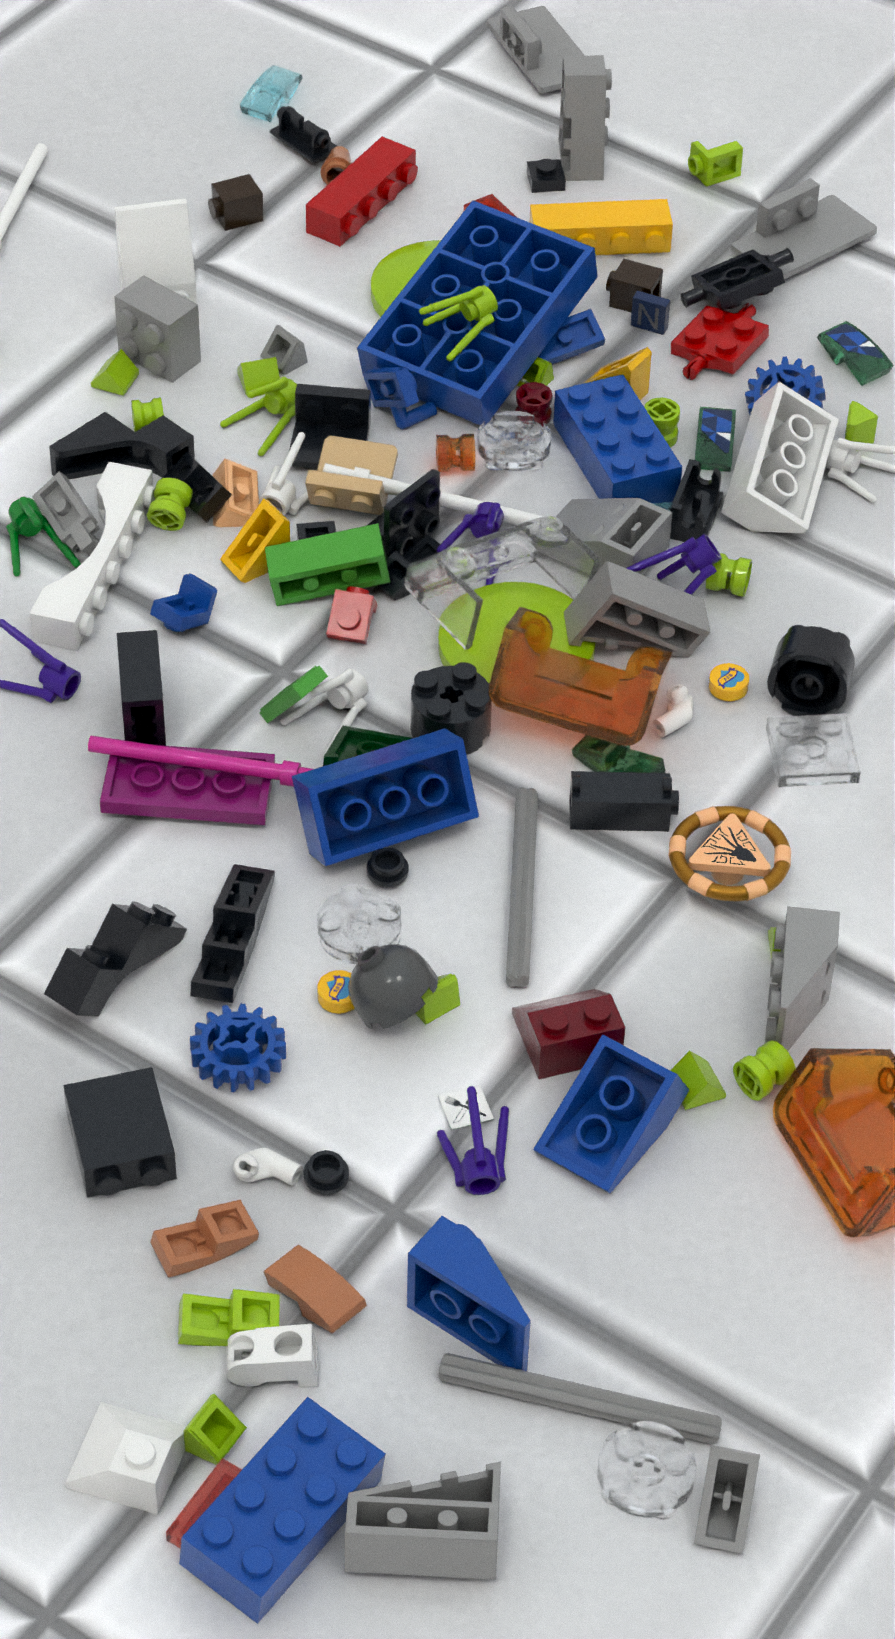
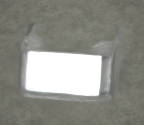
[404,516,600,650]

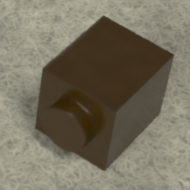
[208,174,263,231]
[606,258,663,313]

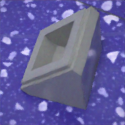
[260,325,308,374]

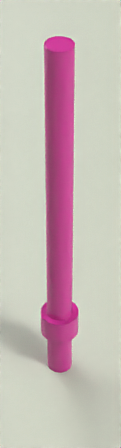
[88,735,313,787]

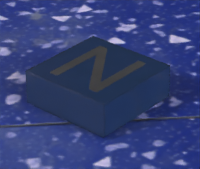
[631,291,670,335]

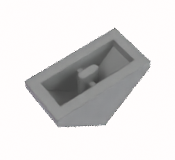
[694,1445,760,1554]

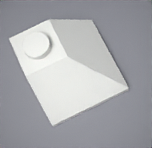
[65,1402,186,1515]

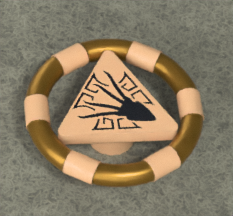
[668,806,791,902]

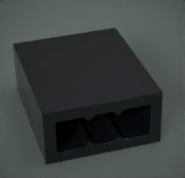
[117,630,166,746]
[63,1067,177,1198]

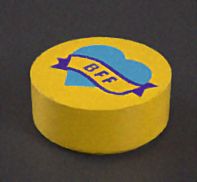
[709,663,749,701]
[317,970,354,1014]

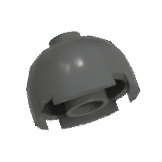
[348,944,438,1029]

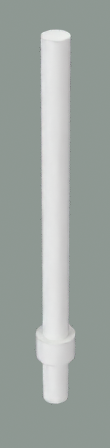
[0,143,48,250]
[323,463,546,531]

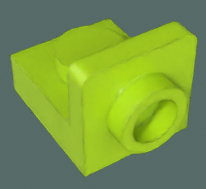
[688,141,743,187]

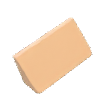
[212,458,259,527]

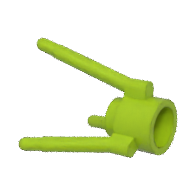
[419,285,498,361]
[220,376,297,456]

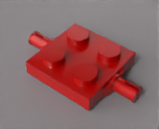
[671,303,769,380]

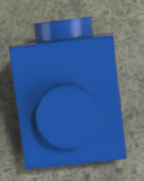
[150,573,217,632]

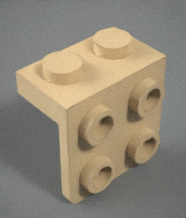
[305,436,398,515]

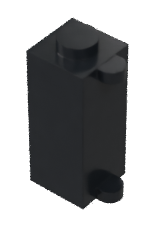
[569,771,679,832]

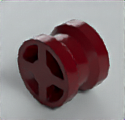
[515,382,553,428]

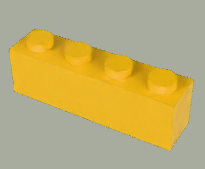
[529,199,673,255]

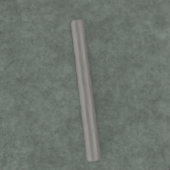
[506,787,538,988]
[438,1353,722,1444]

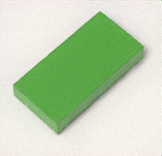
[259,665,328,723]

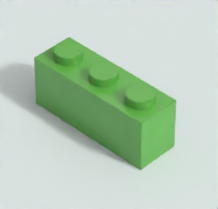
[265,523,391,606]

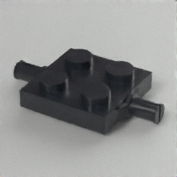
[680,248,794,310]

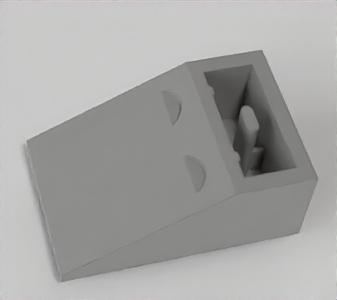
[532,498,672,575]
[765,906,840,1051]

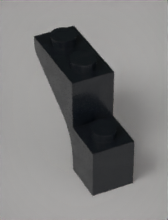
[49,412,195,479]
[44,901,187,1017]

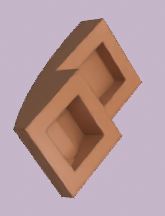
[150,1199,259,1278]
[264,1245,367,1333]

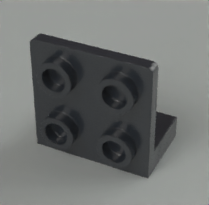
[289,384,371,469]
[366,469,441,559]

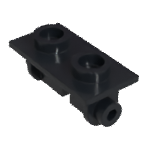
[270,106,337,163]

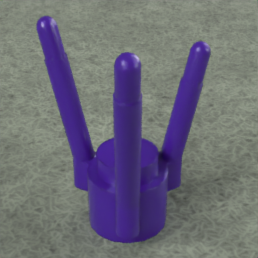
[437,502,504,586]
[627,534,722,595]
[0,619,81,703]
[437,1086,509,1195]

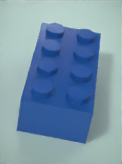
[553,374,682,506]
[292,729,479,866]
[179,1397,386,1624]

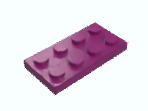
[100,745,275,825]

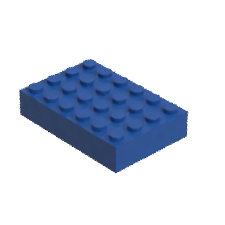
[357,200,598,427]

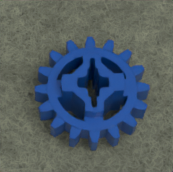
[745,356,826,415]
[190,1003,286,1092]

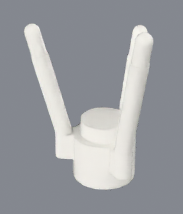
[259,432,309,516]
[825,438,895,503]
[280,668,369,757]

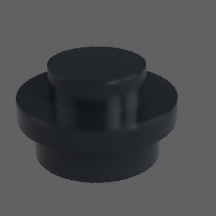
[367,847,409,887]
[303,1150,349,1195]

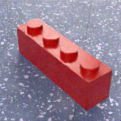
[306,136,418,247]

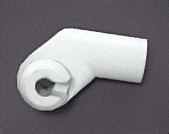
[652,684,693,737]
[233,1148,303,1186]

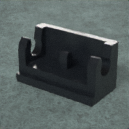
[670,459,723,542]

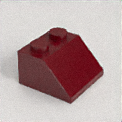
[512,989,625,1079]

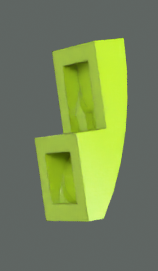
[178,1289,280,1346]

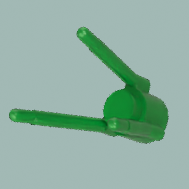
[6,496,81,576]

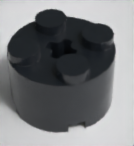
[767,625,855,719]
[410,662,492,755]

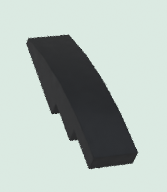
[190,864,275,1003]

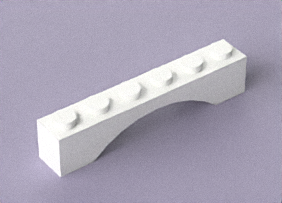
[30,462,155,651]

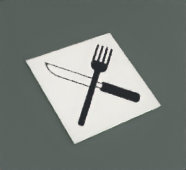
[438,1085,494,1130]

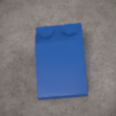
[533,1034,689,1194]
[407,1216,531,1371]

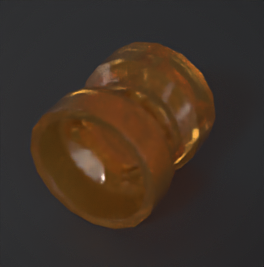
[436,434,475,472]

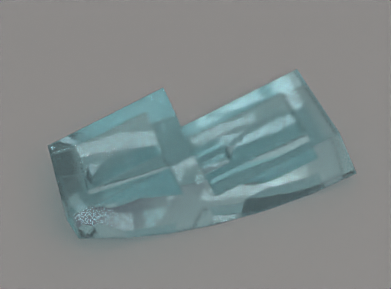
[239,65,303,122]

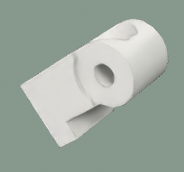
[227,1324,318,1387]

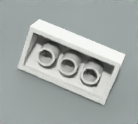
[721,382,839,533]

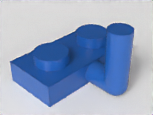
[538,309,605,365]
[362,367,437,429]

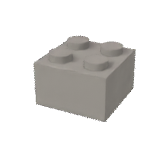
[114,275,201,383]

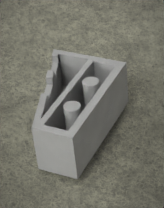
[558,55,612,181]
[564,561,711,658]
[344,1461,501,1580]

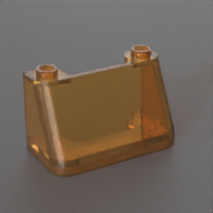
[489,607,673,746]
[773,1048,895,1237]

